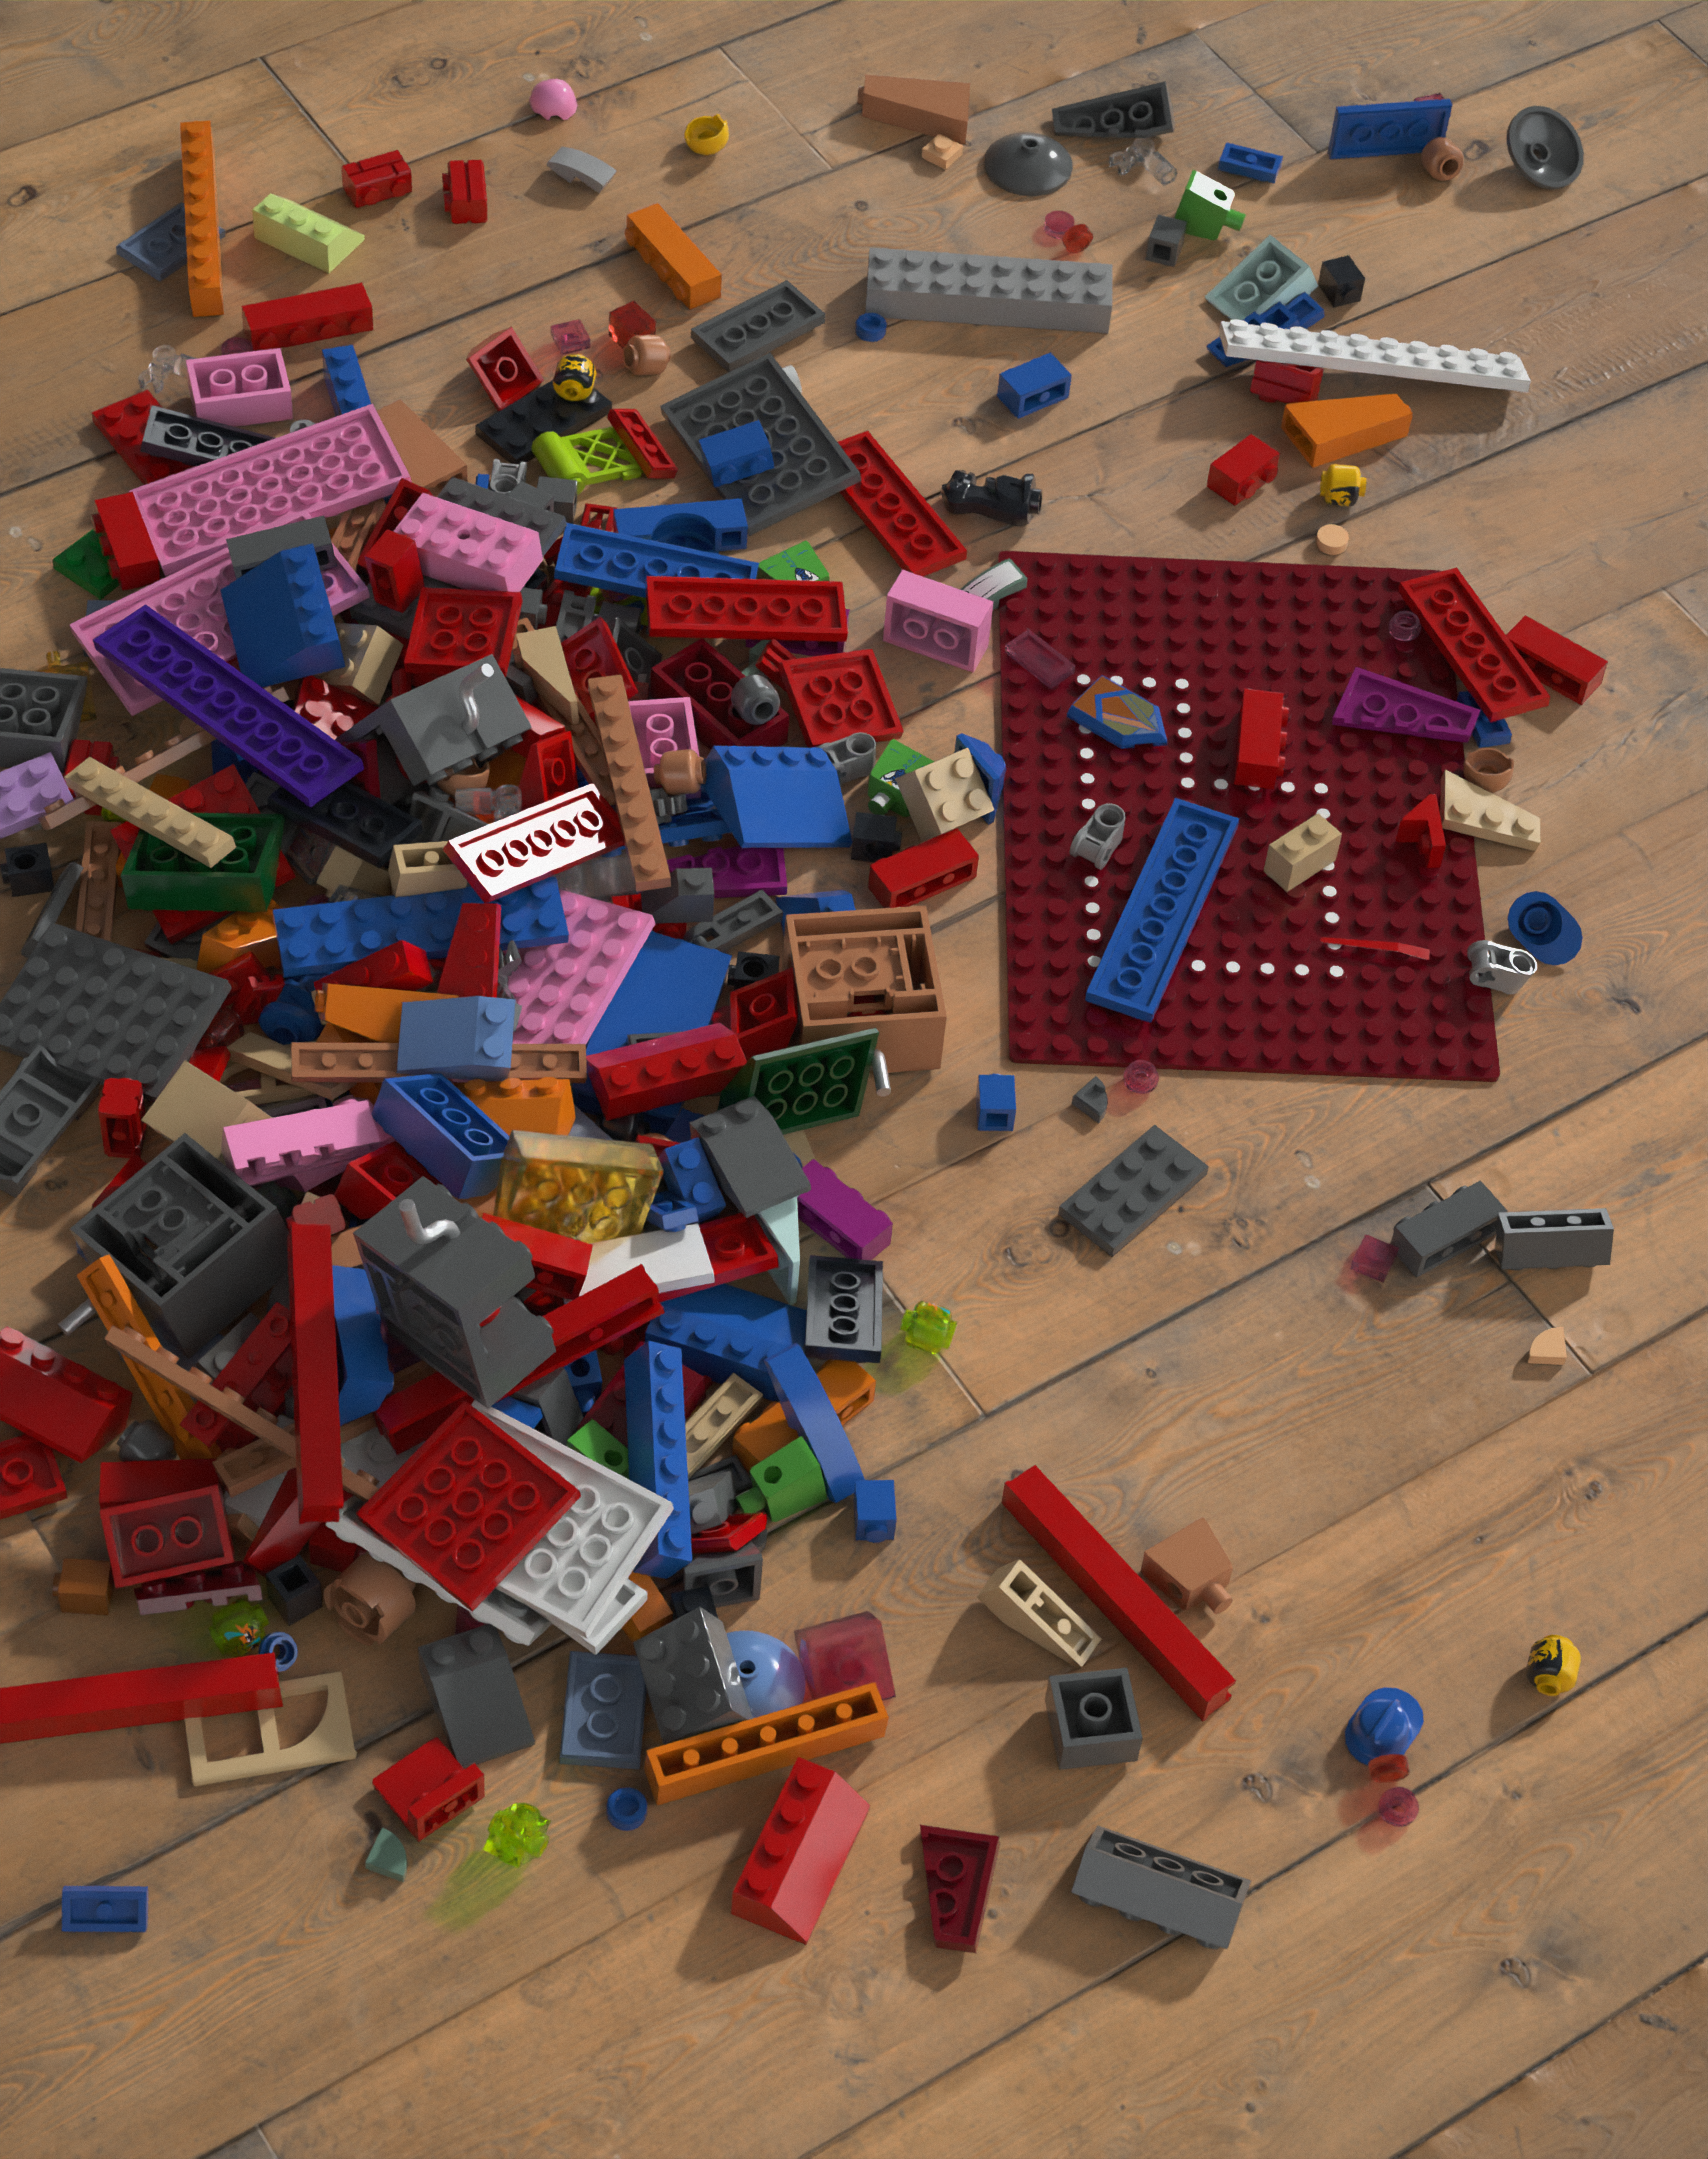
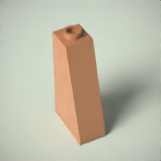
[857,74,970,144]
[377,399,468,497]

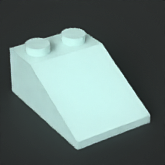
[1205,235,1318,320]
[738,1196,800,1305]

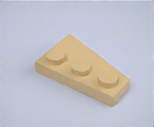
[1440,770,1540,851]

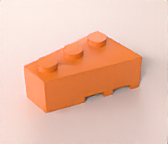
[196,899,284,973]

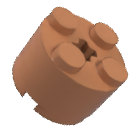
[324,1551,416,1646]

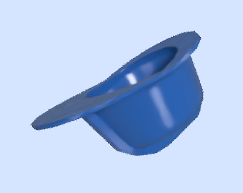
[1507,891,1583,965]
[1345,1687,1424,1767]

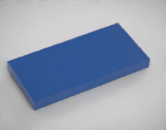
[1328,99,1452,159]

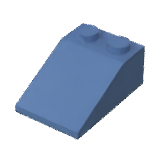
[396,996,516,1081]

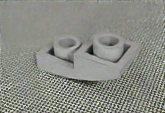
[546,147,617,193]

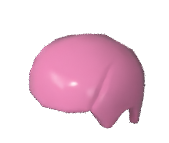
[529,79,577,120]

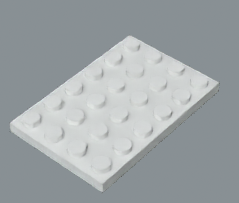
[471,1400,674,1638]

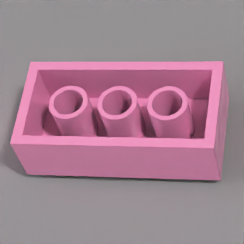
[393,493,543,592]

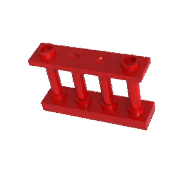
[179,1301,293,1453]

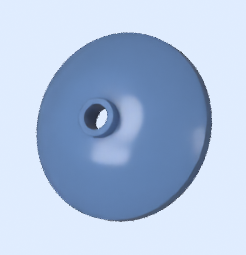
[726,1631,806,1718]

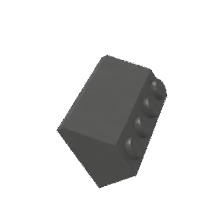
[1071,1825,1251,1949]

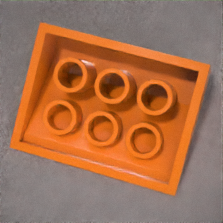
[451,1077,576,1175]

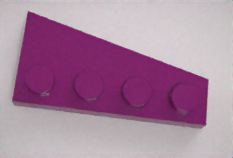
[1332,667,1480,743]
[667,846,787,898]

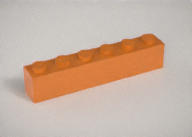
[644,1682,889,1806]

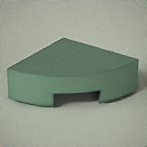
[365,1828,407,1883]

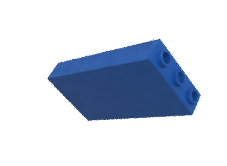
[571,931,732,1135]

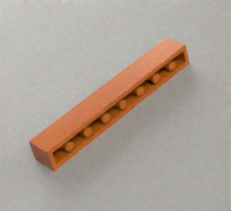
[180,120,224,317]

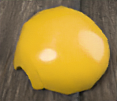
[684,114,729,156]

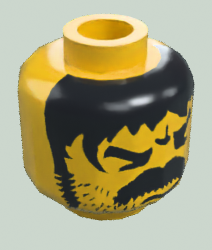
[553,354,596,401]
[1320,464,1366,506]
[1526,1635,1581,1696]

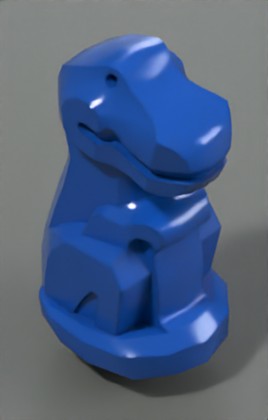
[258,971,335,1045]

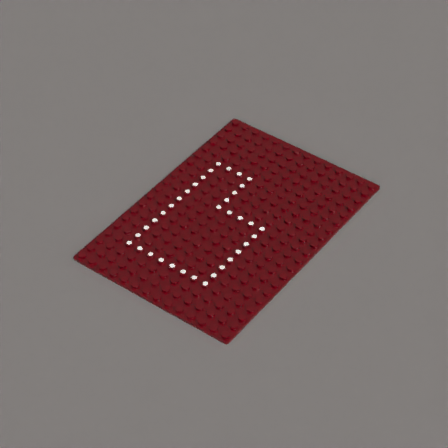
[998,551,1500,1082]

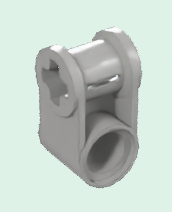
[490,459,527,495]
[817,732,876,785]
[1069,804,1125,870]
[1467,940,1537,995]

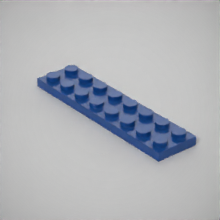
[1085,798,1239,1023]
[273,876,569,977]

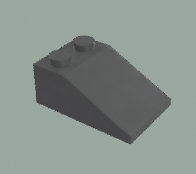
[689,1096,811,1218]
[418,1624,535,1769]

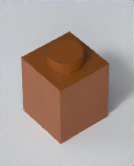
[52,1558,115,1616]

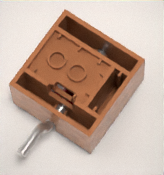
[782,906,947,1097]

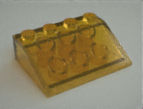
[493,1130,664,1243]

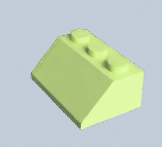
[252,193,365,273]

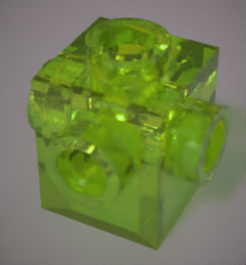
[483,1802,551,1868]

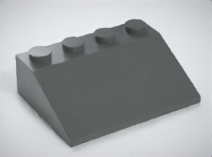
[0,668,88,773]

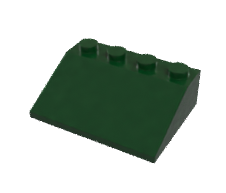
[121,813,285,913]
[717,1028,879,1135]

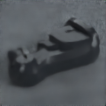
[941,470,1042,527]

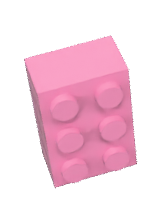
[186,348,293,427]
[883,570,994,673]
[628,697,701,799]

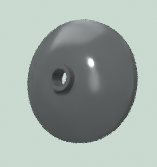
[1506,106,1584,190]
[984,132,1073,196]

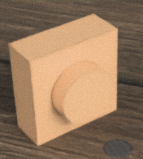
[922,134,963,170]

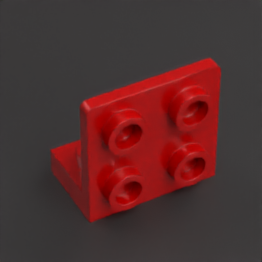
[372,1737,485,1842]

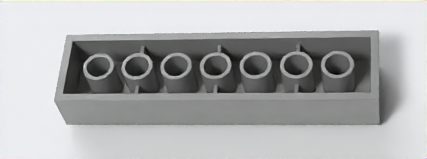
[865,248,1112,333]

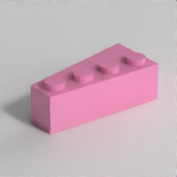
[221,1099,380,1187]

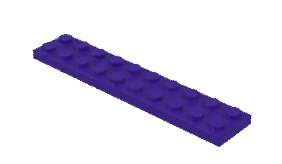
[93,604,364,807]

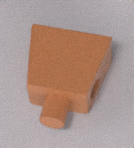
[1140,1517,1233,1614]

